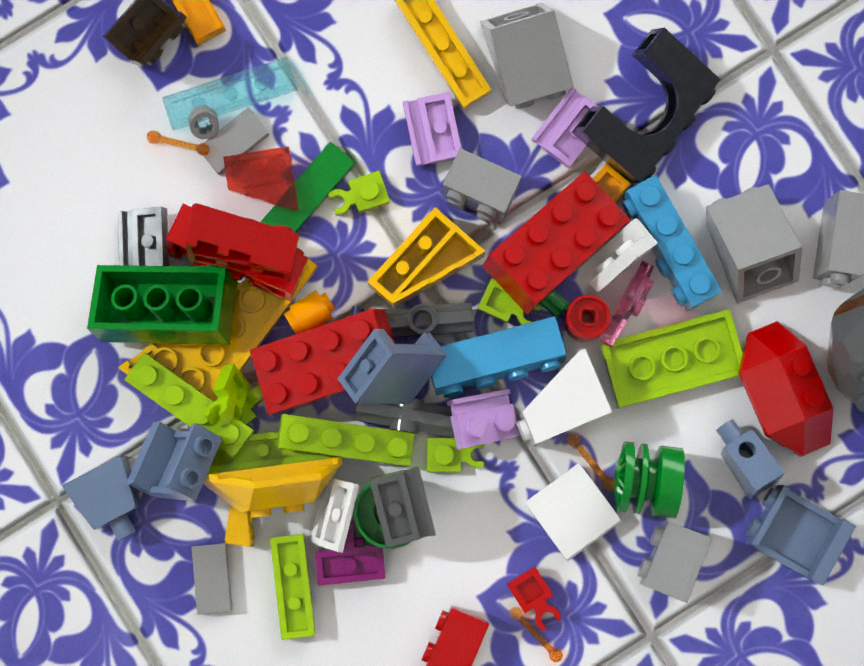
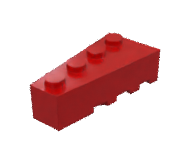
[166,203,308,301]

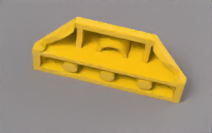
[203,457,342,518]

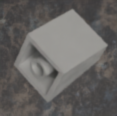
[480,2,574,109]
[706,184,802,303]
[813,190,864,288]

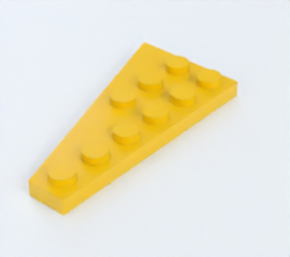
[117,255,319,402]

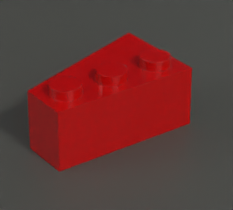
[186,203,299,281]

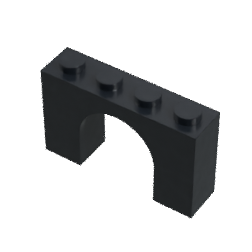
[572,27,721,183]

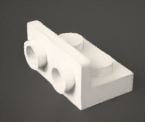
[589,218,658,293]

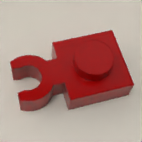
[506,566,561,630]

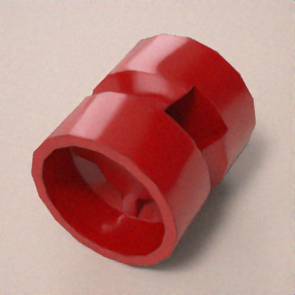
[563,295,611,342]

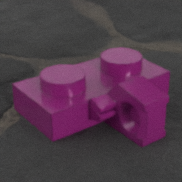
[315,521,386,586]

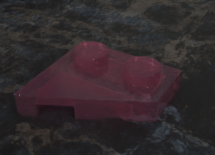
[600,260,654,348]

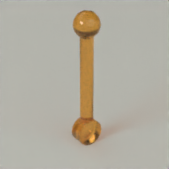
[147,130,209,156]
[567,433,614,491]
[509,607,563,662]

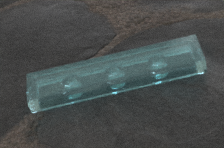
[162,57,298,131]

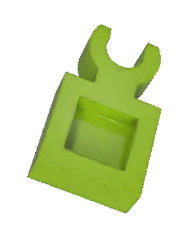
[328,170,390,216]
[477,278,540,325]
[427,438,484,472]

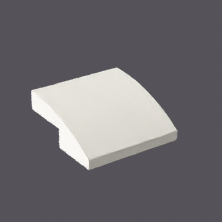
[525,463,622,562]
[310,478,359,553]

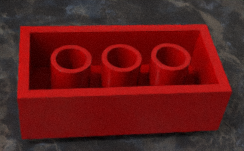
[482,171,630,315]
[249,308,395,415]

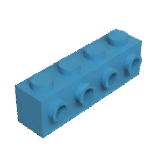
[622,175,722,312]
[431,316,566,398]

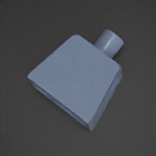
[716,419,785,500]
[62,455,142,541]

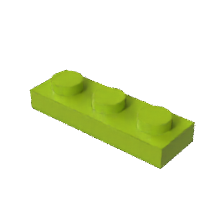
[270,533,316,640]

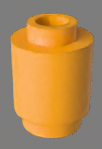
[284,290,335,334]

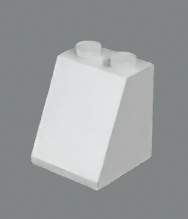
[516,349,612,446]

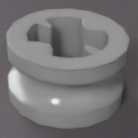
[188,105,219,139]

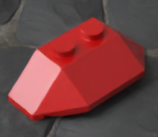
[738,321,833,457]

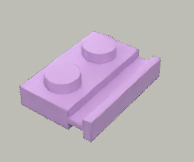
[531,88,597,169]
[403,92,461,168]
[447,389,520,450]

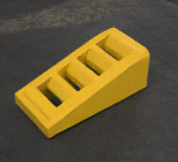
[225,505,255,547]

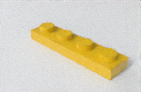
[394,0,492,110]

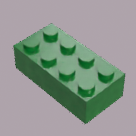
[87,265,238,345]

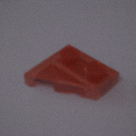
[223,146,300,212]

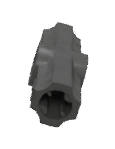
[384,302,474,338]
[355,398,454,438]

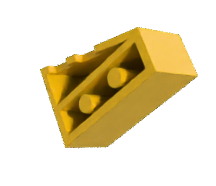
[367,207,486,308]

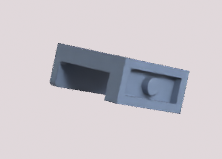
[337,329,447,404]
[126,422,222,501]
[745,485,856,586]

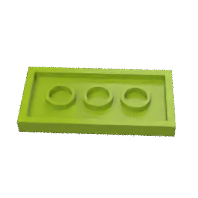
[600,309,743,409]

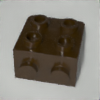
[102,0,187,67]

